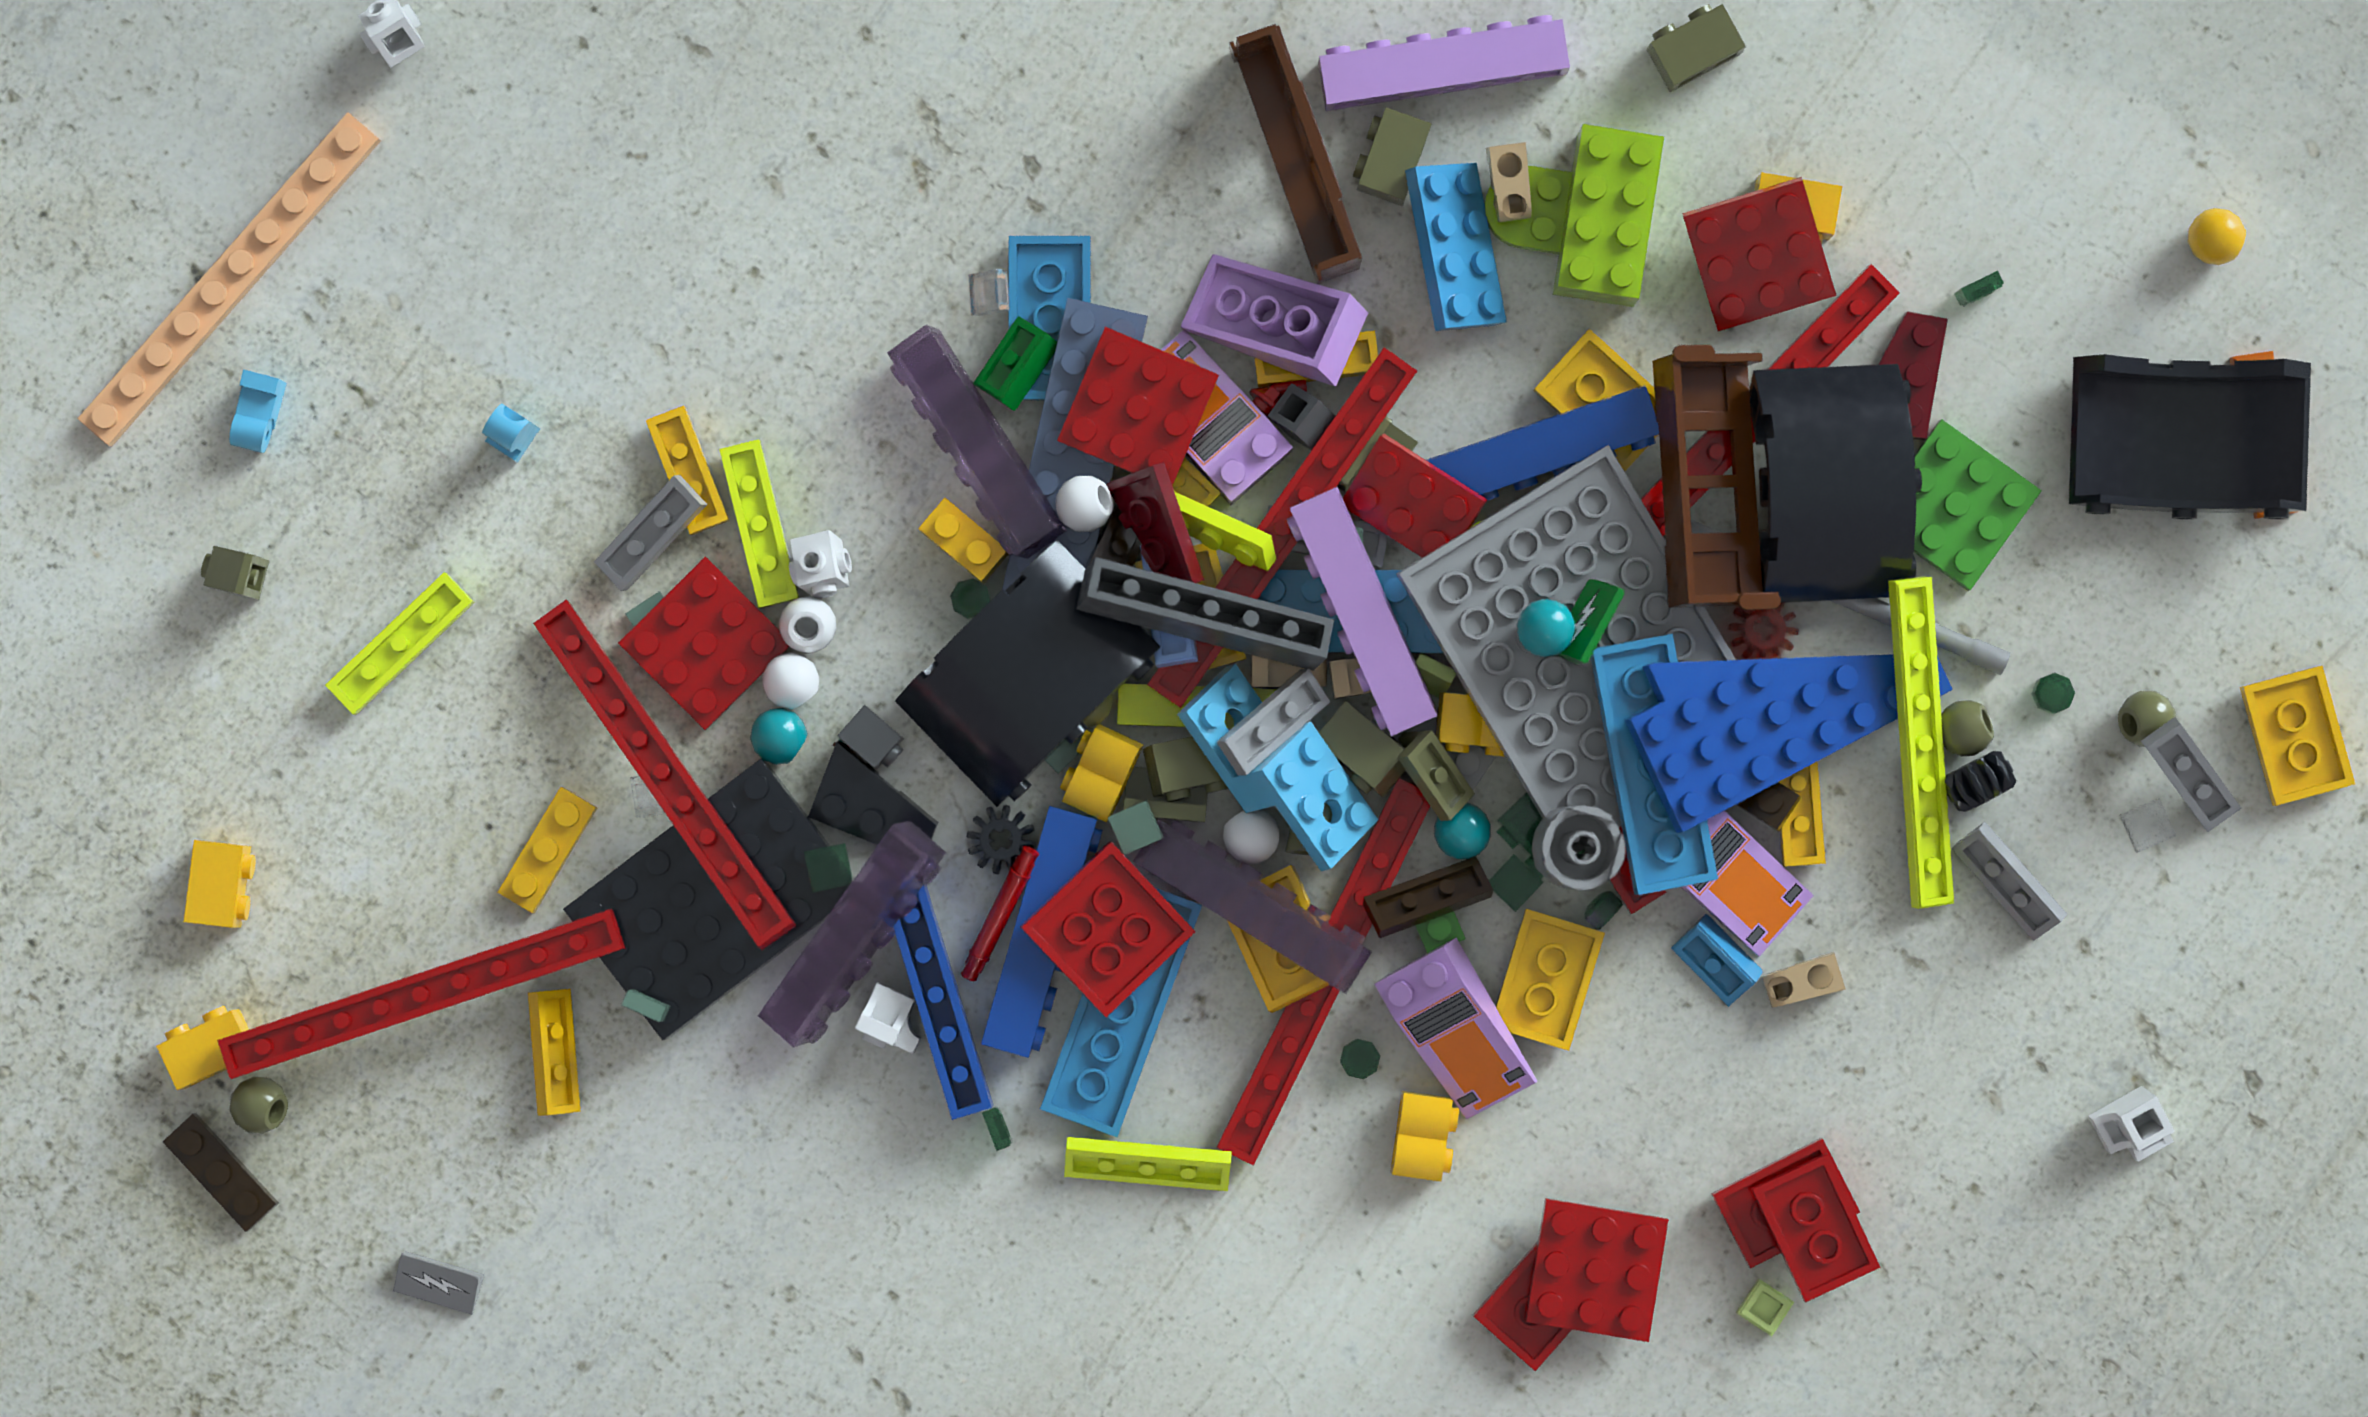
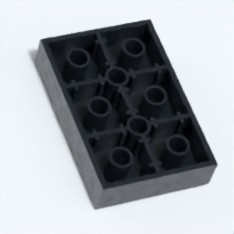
[563,759,864,1041]

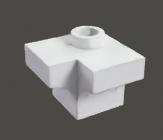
[855,982,922,1054]
[2088,1086,2175,1162]

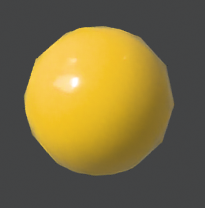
[2188,208,2246,265]

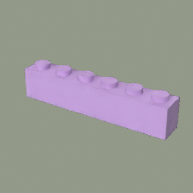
[1318,15,1570,111]
[1287,487,1438,736]

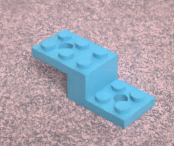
[1177,664,1379,871]

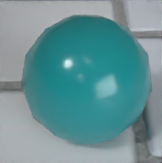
[1517,599,1575,658]
[750,708,808,765]
[1434,802,1491,859]

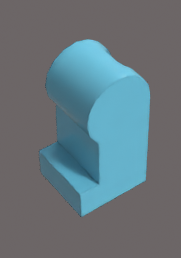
[229,369,287,453]
[482,404,540,463]

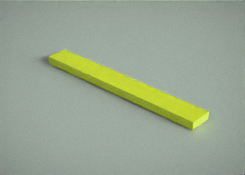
[1888,577,1954,909]

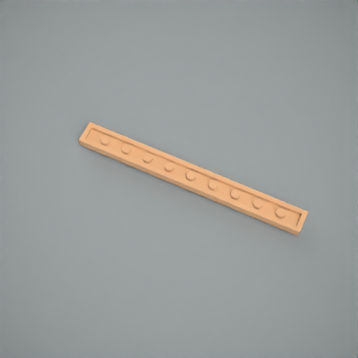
[77,112,381,447]

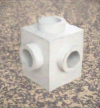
[358,0,425,68]
[789,530,852,598]

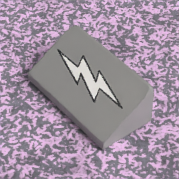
[393,1251,485,1315]

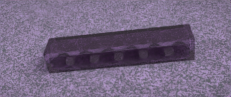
[887,325,1067,559]
[1133,819,1372,994]
[758,821,946,1048]

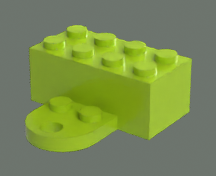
[1484,124,1664,307]

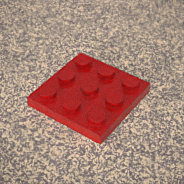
[1682,177,1837,331]
[1057,326,1219,486]
[618,556,790,730]
[1020,841,1196,1017]
[1525,1198,1669,1342]

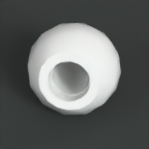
[1056,476,1113,532]
[779,597,836,653]
[763,653,819,710]
[1223,809,1280,864]

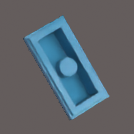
[1671,914,1763,1007]

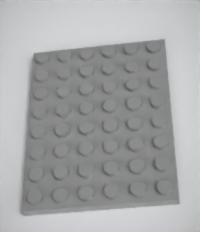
[1397,445,1736,854]

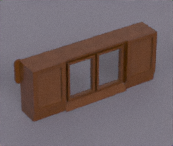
[1229,24,1362,285]
[1652,345,1781,610]

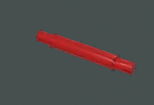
[961,846,1039,982]

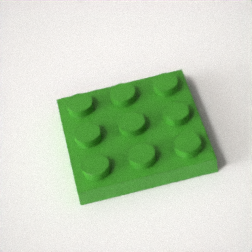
[1914,419,2042,591]

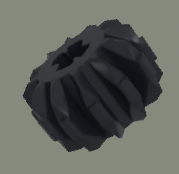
[1945,751,2017,812]
[966,805,1036,875]

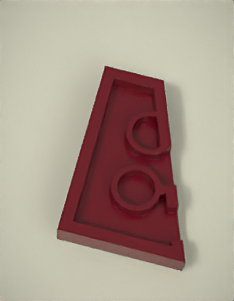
[1878,311,1948,440]
[1106,462,1204,583]

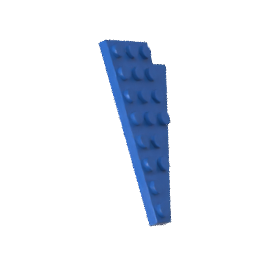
[1624,654,1953,833]

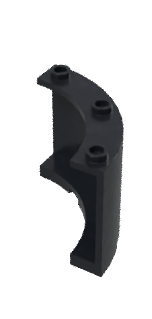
[2069,354,2311,520]
[1749,364,1922,603]
[895,540,1161,807]

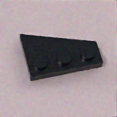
[808,740,939,863]

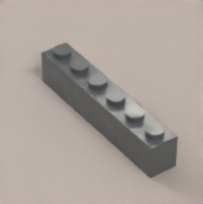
[1076,557,1334,671]

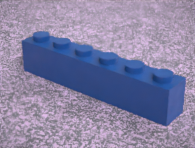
[1426,385,1659,501]
[981,806,1103,1058]
[880,870,994,1120]

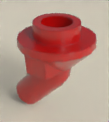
[1249,380,1307,419]

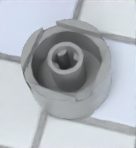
[1532,806,1625,890]

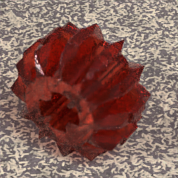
[1727,603,1799,660]

